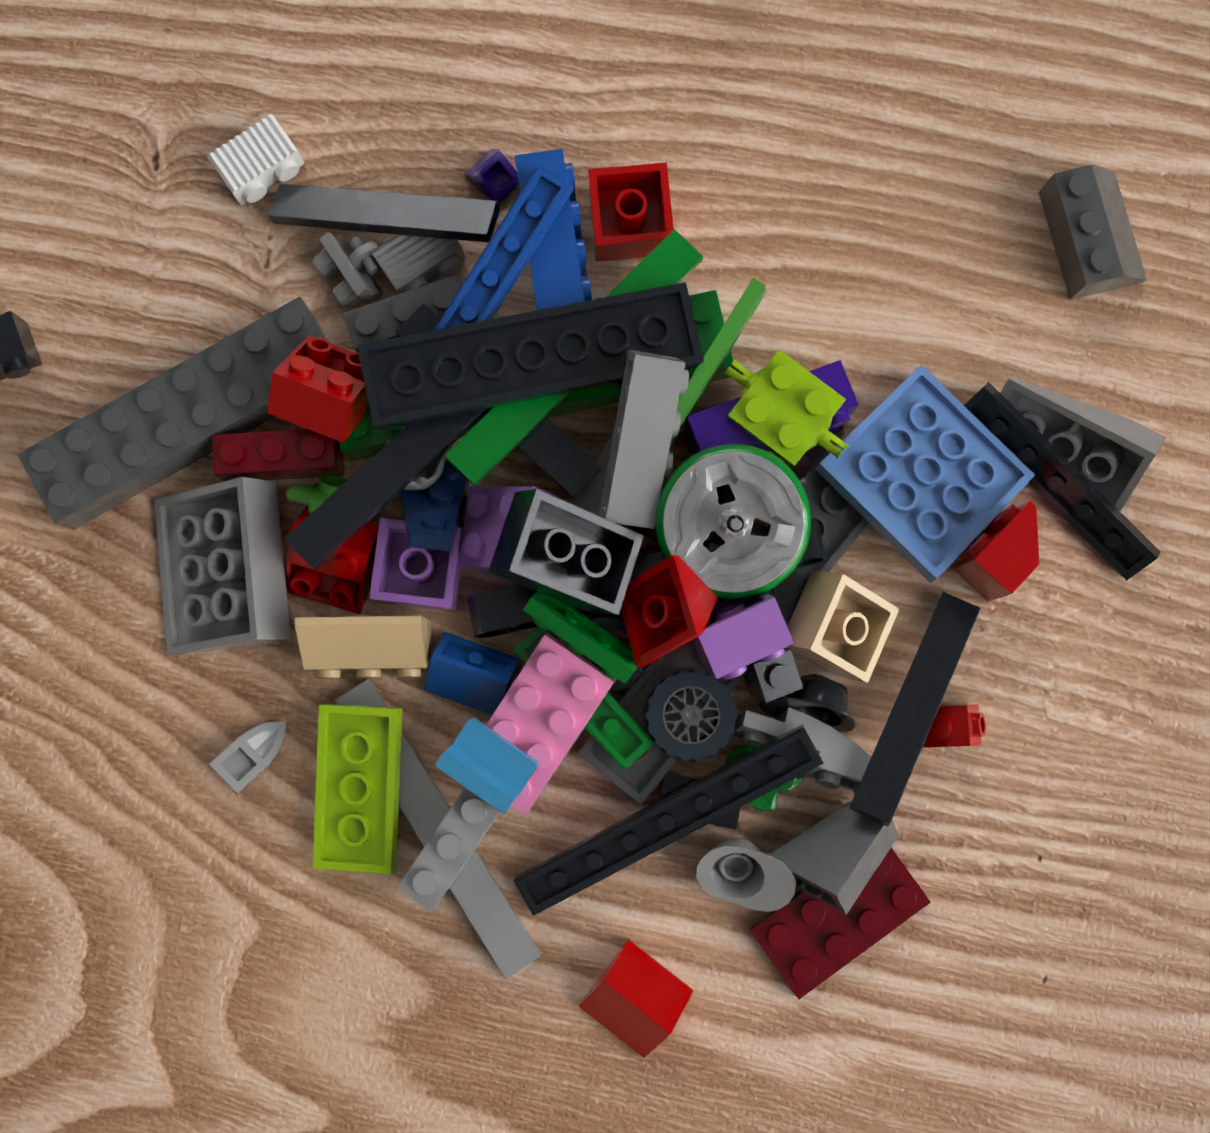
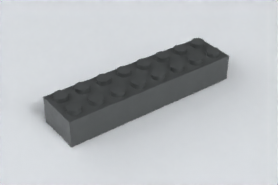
[17,297,327,530]

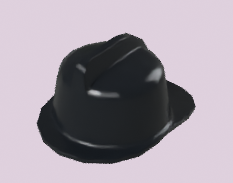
[759,674,855,732]

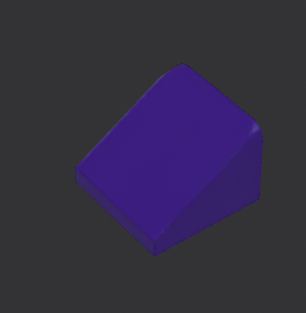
[464,149,519,203]

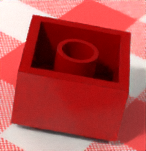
[588,162,674,262]

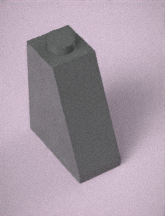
[771,801,899,915]

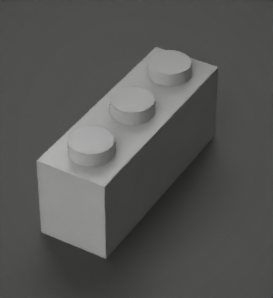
[397,788,500,912]

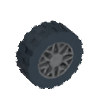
[645,670,737,761]

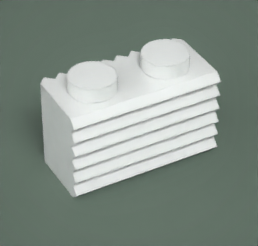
[207,114,305,205]

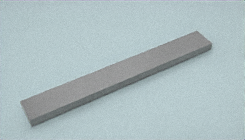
[334,679,541,979]

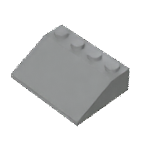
[154,477,291,656]

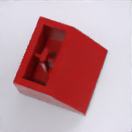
[267,335,369,443]
[953,500,1040,602]
[286,505,379,614]

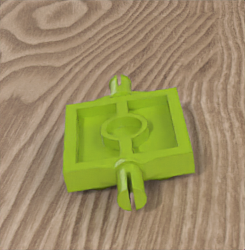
[725,349,848,468]

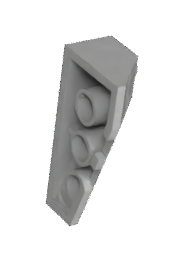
[1001,376,1166,511]

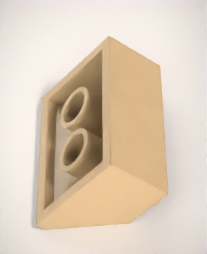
[295,616,432,679]

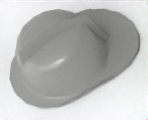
[696,838,796,912]

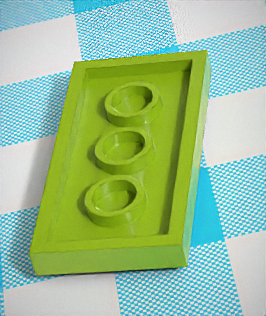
[312,703,403,875]

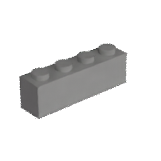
[599,350,689,529]

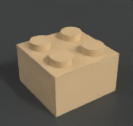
[787,570,899,683]

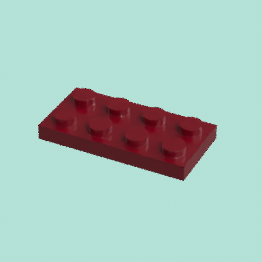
[749,847,931,1000]

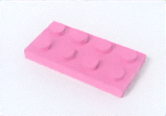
[486,633,615,816]

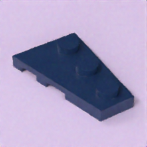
[398,461,469,551]

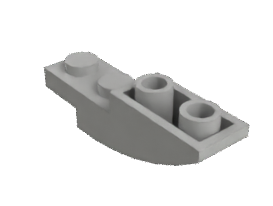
[732,707,871,796]

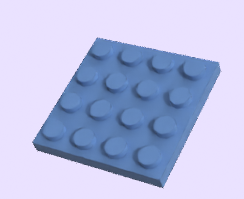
[815,365,1035,583]

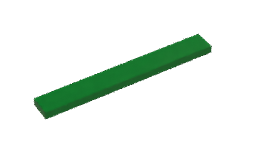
[445,229,704,487]

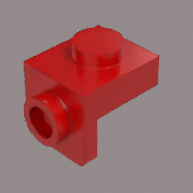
[922,704,986,748]

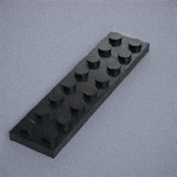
[357,282,704,430]

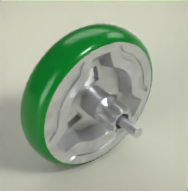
[655,444,811,599]

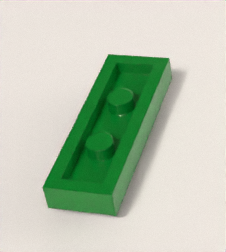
[523,592,638,684]

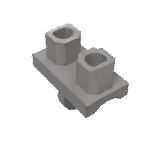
[312,232,383,307]

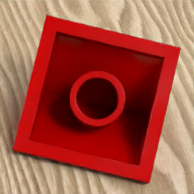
[621,555,718,667]
[579,938,694,1058]

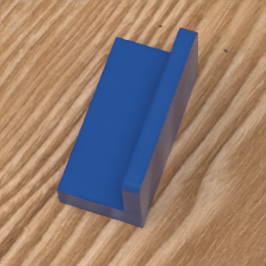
[424,632,520,715]

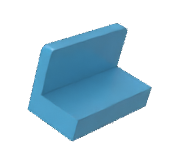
[434,717,539,814]

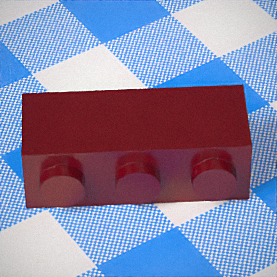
[212,429,344,481]

